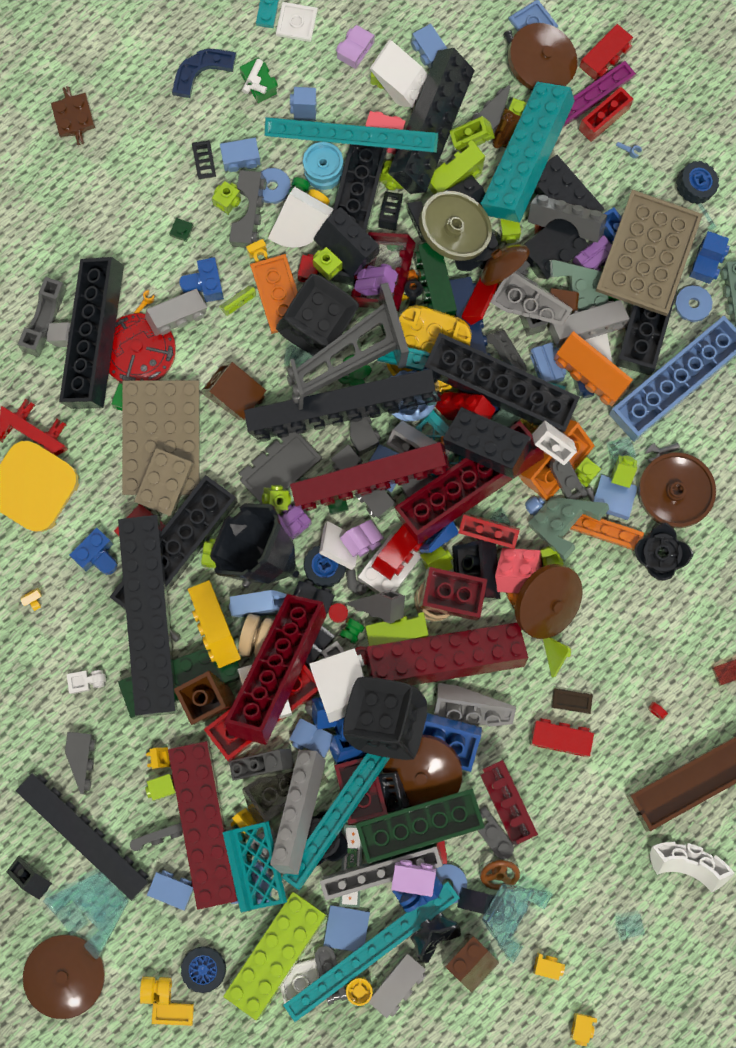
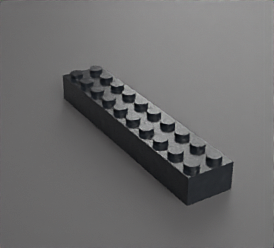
[244,369,441,442]
[118,515,178,718]

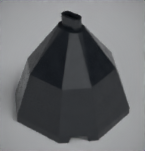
[210,503,299,584]

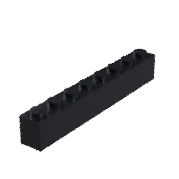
[16,773,150,901]

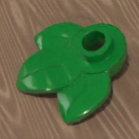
[338,354,372,386]

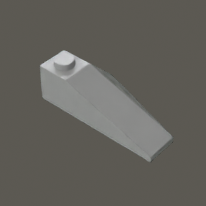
[490,271,573,325]
[433,683,516,727]

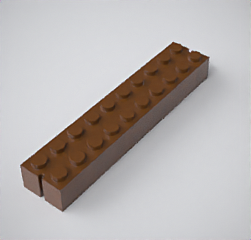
[626,736,736,832]

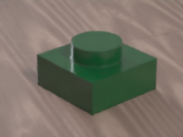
[169,218,194,242]
[328,499,349,515]

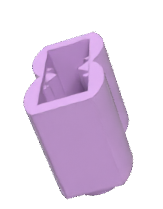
[336,25,375,69]
[340,520,384,557]

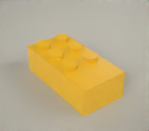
[188,580,241,668]

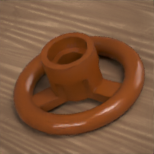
[480,860,520,890]

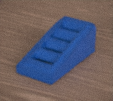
[419,521,459,553]

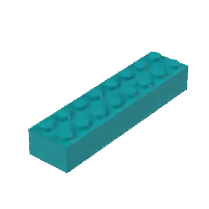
[481,82,575,223]

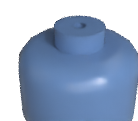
[525,496,545,516]

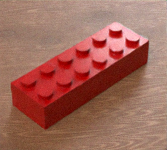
[204,664,319,762]

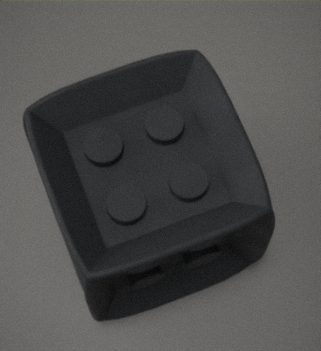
[276,274,359,356]
[343,677,427,760]

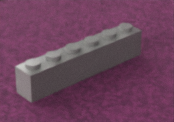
[270,750,326,875]
[320,843,443,901]

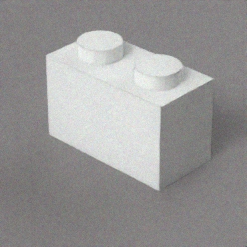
[532,421,577,465]

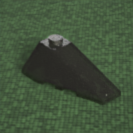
[242,772,329,828]

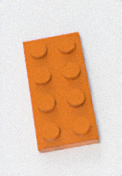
[250,254,298,334]

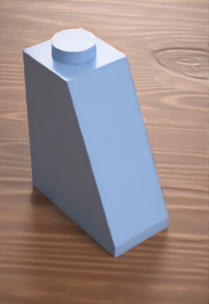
[229,590,287,618]

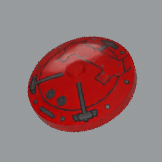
[109,313,176,383]

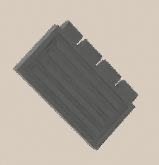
[238,432,322,504]

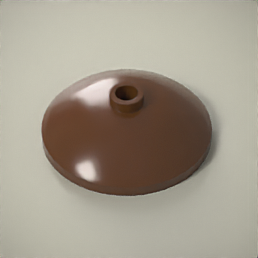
[481,244,530,286]

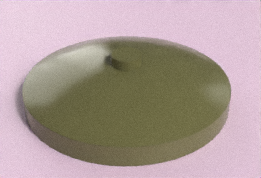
[419,191,492,261]

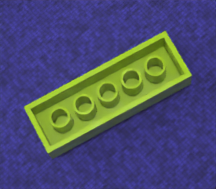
[223,892,328,1021]

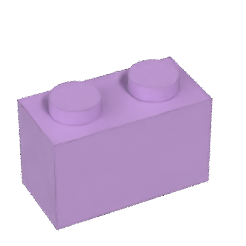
[391,860,437,897]

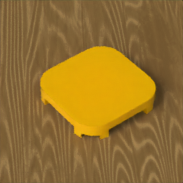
[386,305,472,393]
[0,441,79,532]

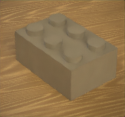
[134,448,194,517]

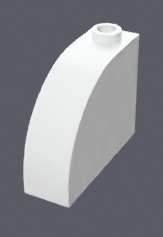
[268,187,334,248]
[309,648,365,723]

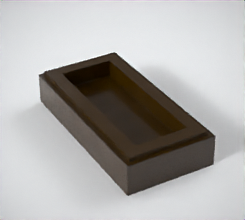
[551,688,593,714]

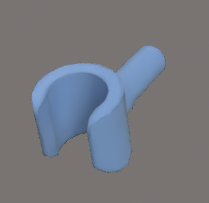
[616,142,642,158]

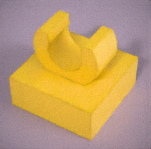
[246,239,268,262]
[20,588,42,611]
[146,747,170,769]
[230,808,258,834]

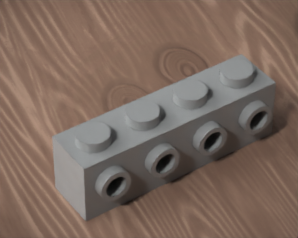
[549,300,629,348]

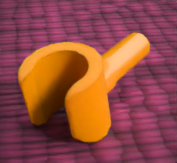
[134,290,155,313]

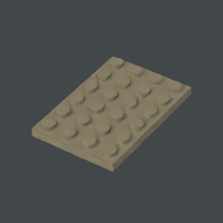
[596,190,703,316]
[122,380,200,495]

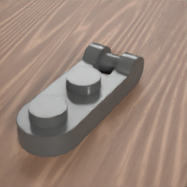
[487,329,527,372]
[549,458,588,500]
[478,806,514,859]
[130,823,183,851]
[315,946,348,1005]

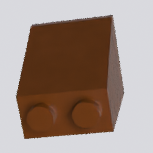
[200,362,267,420]
[174,671,235,725]
[442,934,499,993]

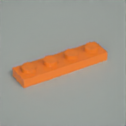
[570,514,644,551]

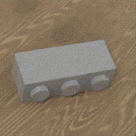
[145,289,207,336]
[386,421,450,456]
[369,953,426,1018]

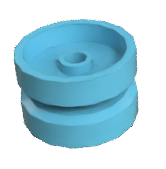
[303,142,344,190]

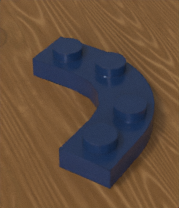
[172,49,237,98]

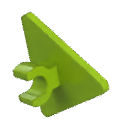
[543,638,571,677]

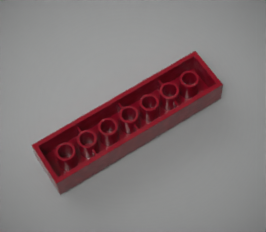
[395,421,544,544]
[290,442,450,511]
[225,594,326,745]
[364,622,529,686]
[168,741,238,910]

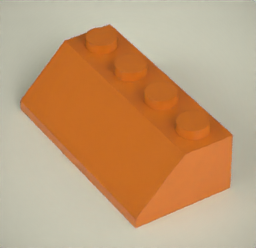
[554,331,633,407]
[519,419,595,501]

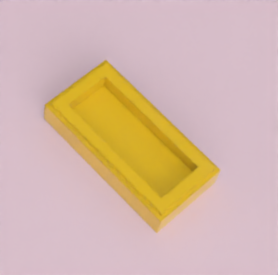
[151,1002,194,1026]

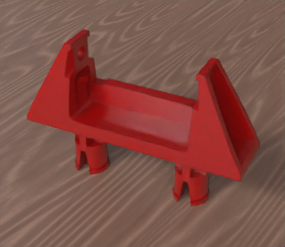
[0,399,68,456]

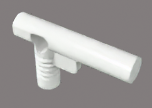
[242,59,267,94]

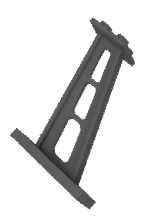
[287,283,409,410]

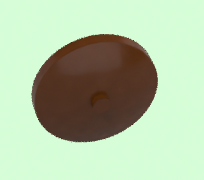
[508,23,578,91]
[638,452,716,528]
[515,564,583,639]
[383,735,463,807]
[23,935,105,1019]

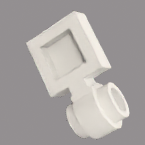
[67,670,106,694]

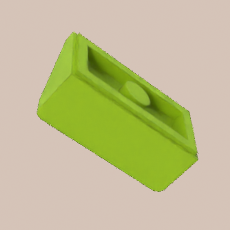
[219,286,256,316]

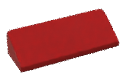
[462,277,500,325]

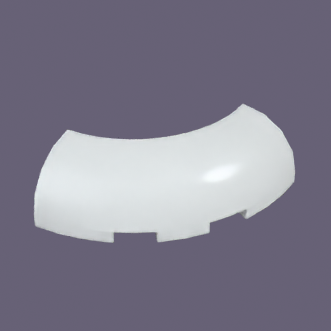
[650,842,734,893]

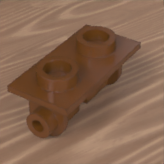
[493,108,520,149]

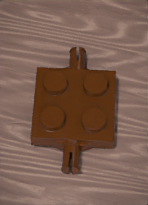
[51,86,96,145]

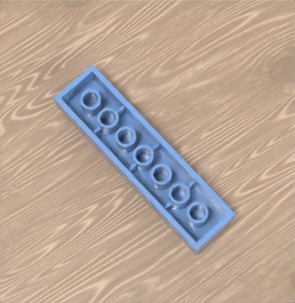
[609,316,736,442]

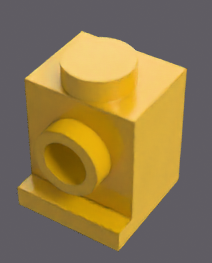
[533,953,565,980]
[570,1013,597,1046]

